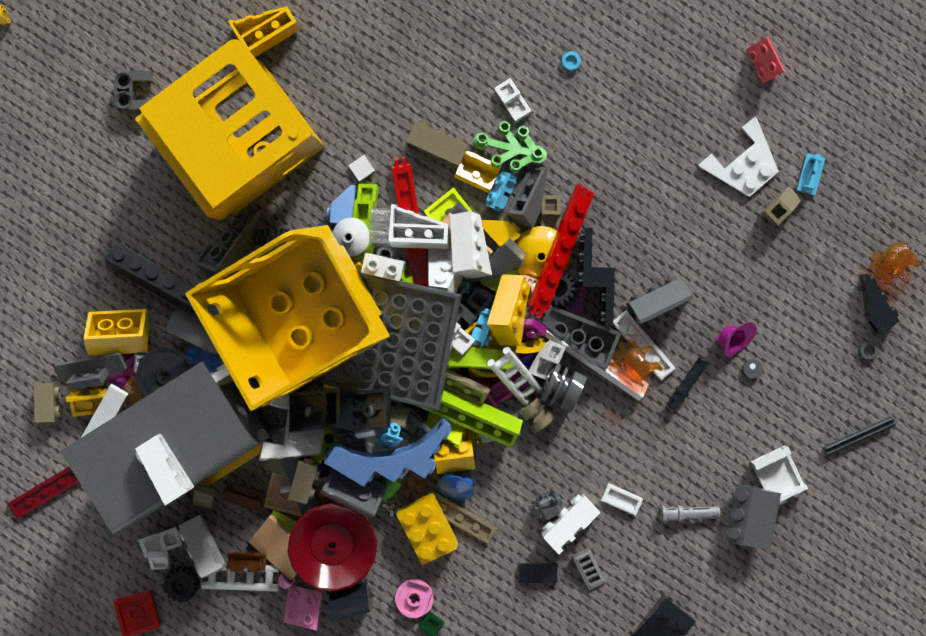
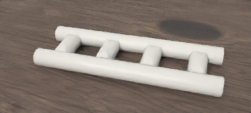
[487,347,542,405]
[201,563,279,591]

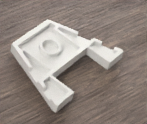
[698,117,779,197]
[259,395,324,461]

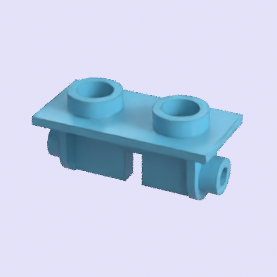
[797,153,825,195]
[485,171,517,212]
[471,308,492,348]
[375,423,403,449]

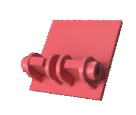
[746,36,785,84]

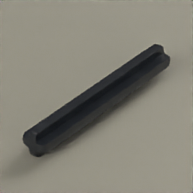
[823,416,896,456]

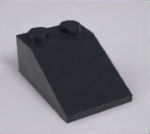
[329,579,373,623]
[631,594,696,636]

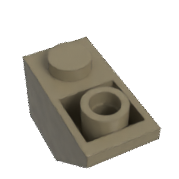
[761,186,802,226]

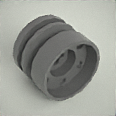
[540,364,587,413]

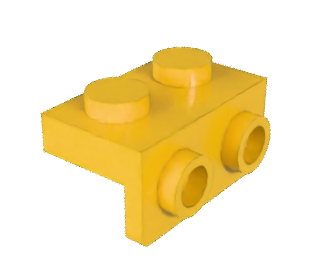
[454,151,501,193]
[65,387,108,417]

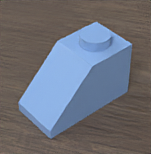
[327,185,356,224]

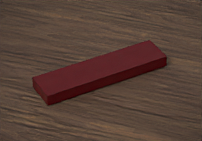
[8,466,79,519]

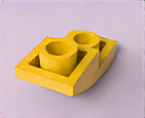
[508,337,547,353]

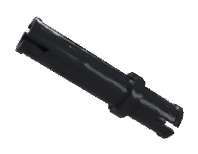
[666,357,708,411]

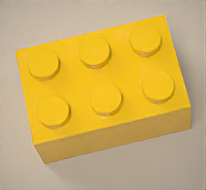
[83,309,150,356]
[396,492,458,565]

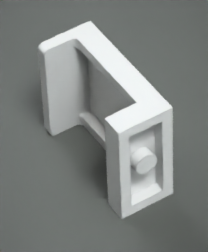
[361,253,406,281]
[751,445,808,505]

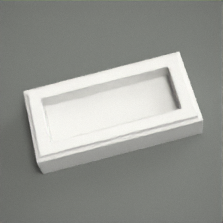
[601,483,643,516]

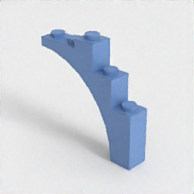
[324,417,451,486]

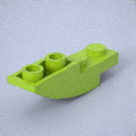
[353,184,379,262]

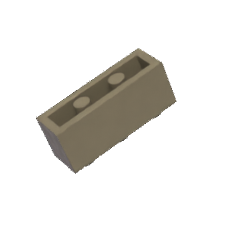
[406,120,468,167]

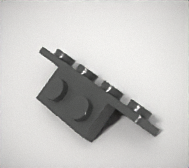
[53,353,127,390]

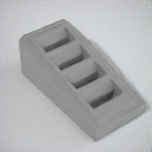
[572,548,606,590]

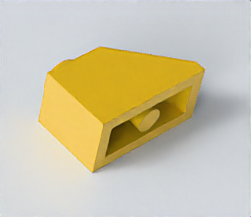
[482,220,521,247]

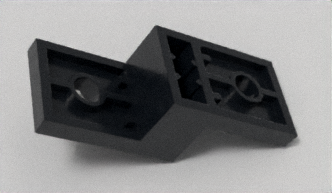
[577,228,615,326]
[289,388,391,433]

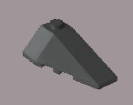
[194,206,261,280]
[542,305,621,369]

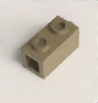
[34,383,61,426]
[288,457,321,504]

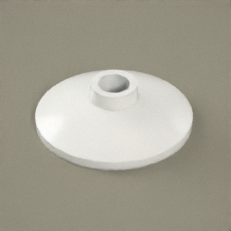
[333,218,370,257]

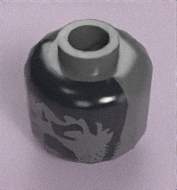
[534,491,564,520]

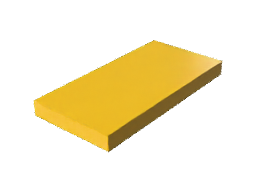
[195,441,266,487]

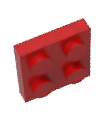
[113,590,161,636]

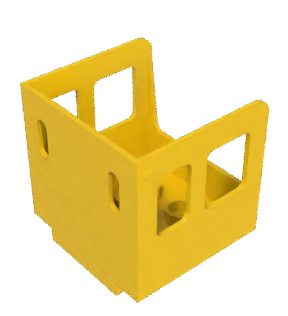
[135,40,325,221]
[185,225,390,411]

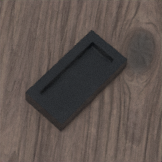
[519,563,558,583]

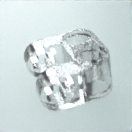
[369,207,391,247]

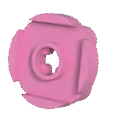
[395,579,434,618]

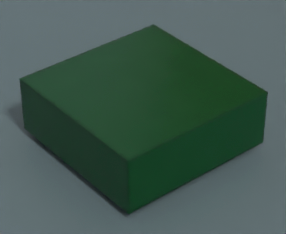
[418,611,445,636]

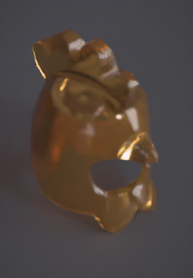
[870,241,924,285]
[611,339,663,385]

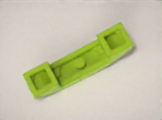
[448,347,516,372]

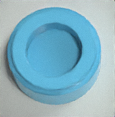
[561,51,581,71]

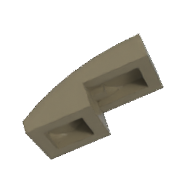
[541,195,561,231]

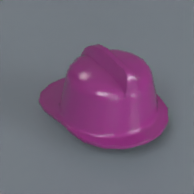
[715,322,757,357]

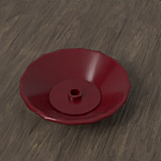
[287,503,377,592]

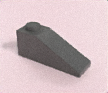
[507,166,547,228]
[467,238,526,283]

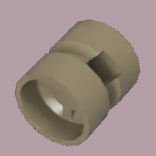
[519,397,554,433]

